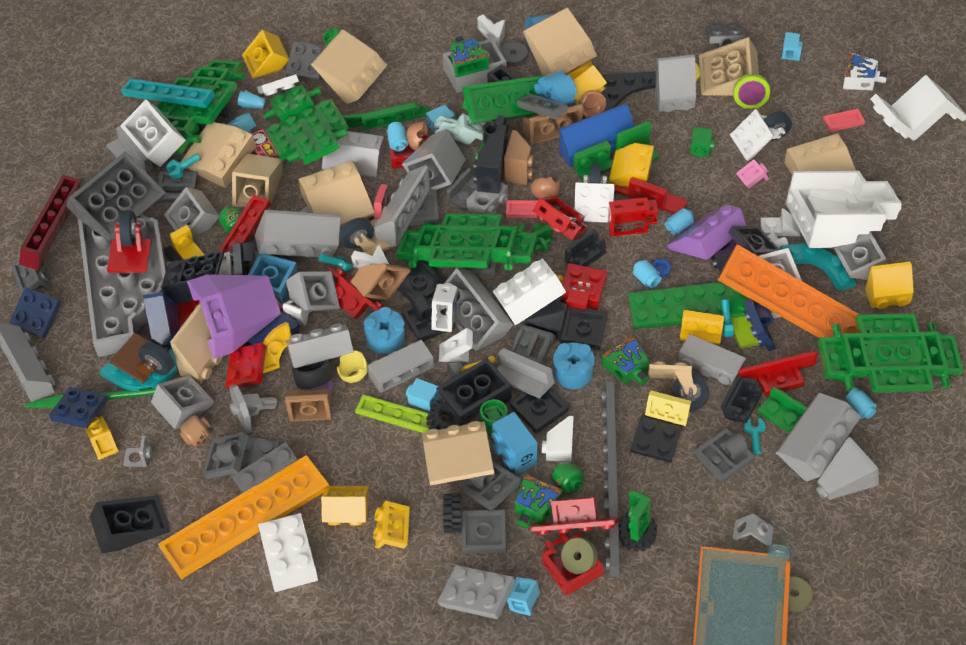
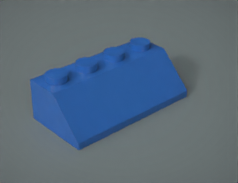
[559,104,635,168]

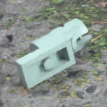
[434,114,485,145]

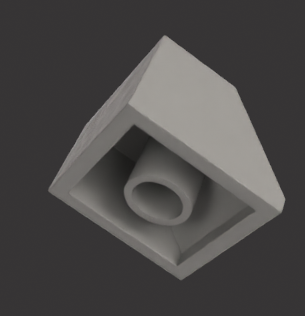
[164,187,220,237]
[834,231,888,280]
[286,271,340,311]
[151,375,214,429]

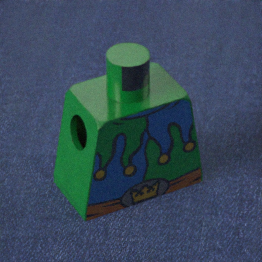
[450,36,489,78]
[601,336,650,386]
[515,474,563,529]

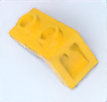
[170,225,204,259]
[85,416,118,460]

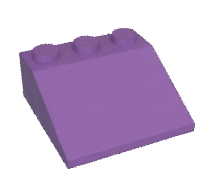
[666,205,746,260]

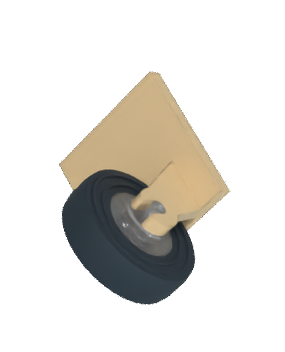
[339,218,401,256]
[648,362,709,411]

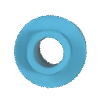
[387,122,408,151]
[665,208,694,235]
[633,260,662,289]
[845,388,877,419]

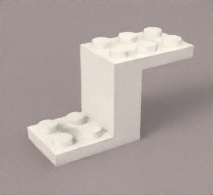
[871,75,966,140]

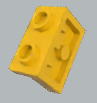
[680,310,724,346]
[373,501,410,548]

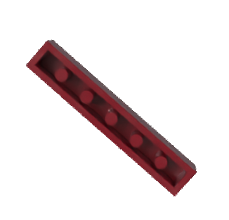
[19,175,81,270]

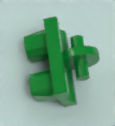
[532,223,553,253]

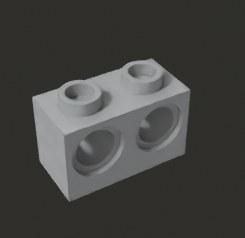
[466,182,508,214]

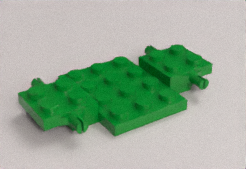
[156,60,246,154]
[263,85,349,165]
[396,213,538,270]
[817,314,964,393]

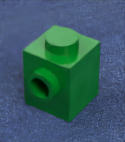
[690,127,715,157]

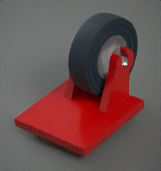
[107,211,152,273]

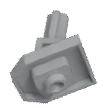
[229,384,277,434]

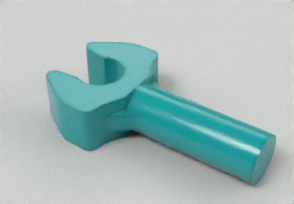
[166,153,201,179]
[319,254,353,272]
[721,299,733,337]
[744,418,766,454]

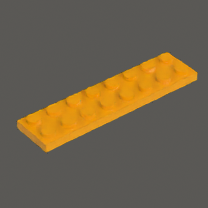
[158,455,329,579]

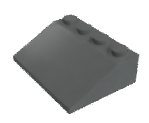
[66,151,166,241]

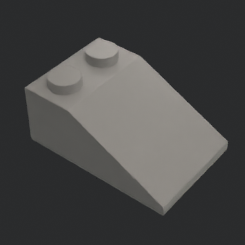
[655,55,696,112]

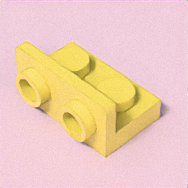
[645,391,691,426]

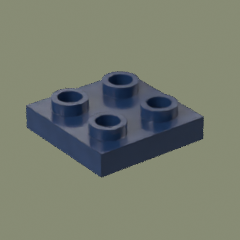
[9,287,62,338]
[744,299,776,351]
[49,387,108,429]

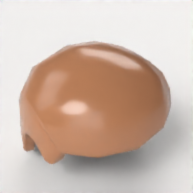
[579,90,606,118]
[406,121,428,151]
[531,177,561,199]

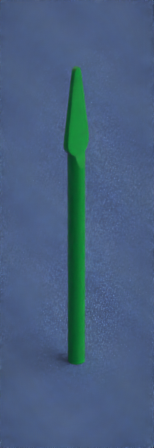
[25,387,156,408]

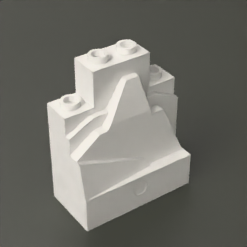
[786,171,901,248]

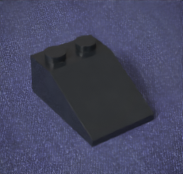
[473,125,507,194]
[436,358,512,419]
[90,495,170,553]

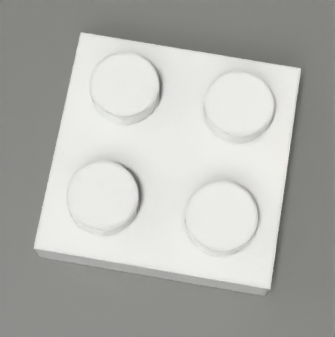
[257,75,298,96]

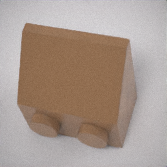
[504,130,534,185]
[351,263,411,301]
[285,388,331,422]

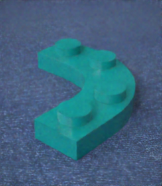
[779,244,857,291]
[100,348,179,391]

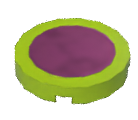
[733,74,770,108]

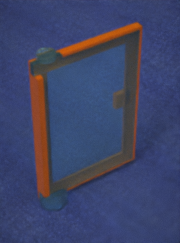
[693,545,790,645]

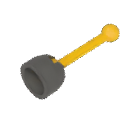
[447,356,496,379]

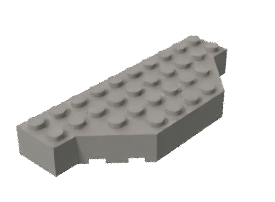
[78,214,167,357]

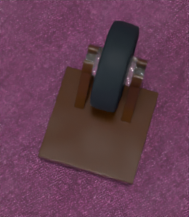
[110,333,174,384]

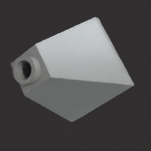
[816,437,879,500]

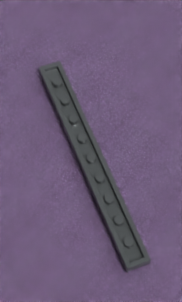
[601,382,620,577]

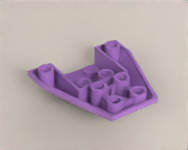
[187,275,281,359]

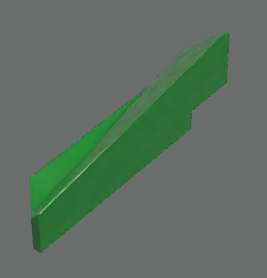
[342,102,430,131]

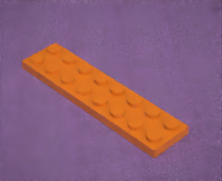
[718,244,860,338]

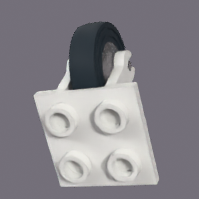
[730,109,792,161]
[574,164,614,222]

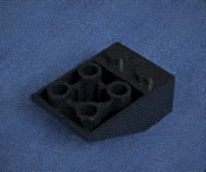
[161,251,224,304]

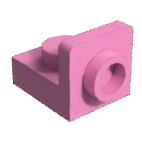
[736,160,769,189]

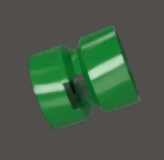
[480,399,507,437]

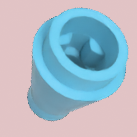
[237,90,265,109]

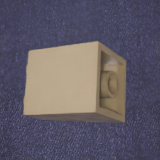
[232,154,283,210]

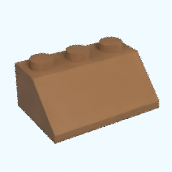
[523,104,583,145]

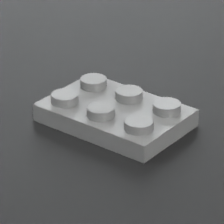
[437,565,516,619]

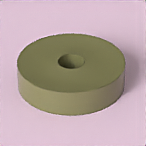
[561,538,597,574]
[776,577,813,612]

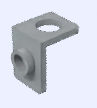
[123,436,152,467]
[733,514,773,545]

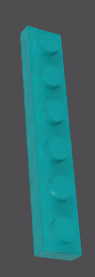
[121,79,216,108]

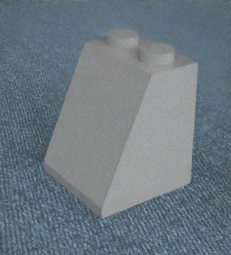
[402,130,466,190]

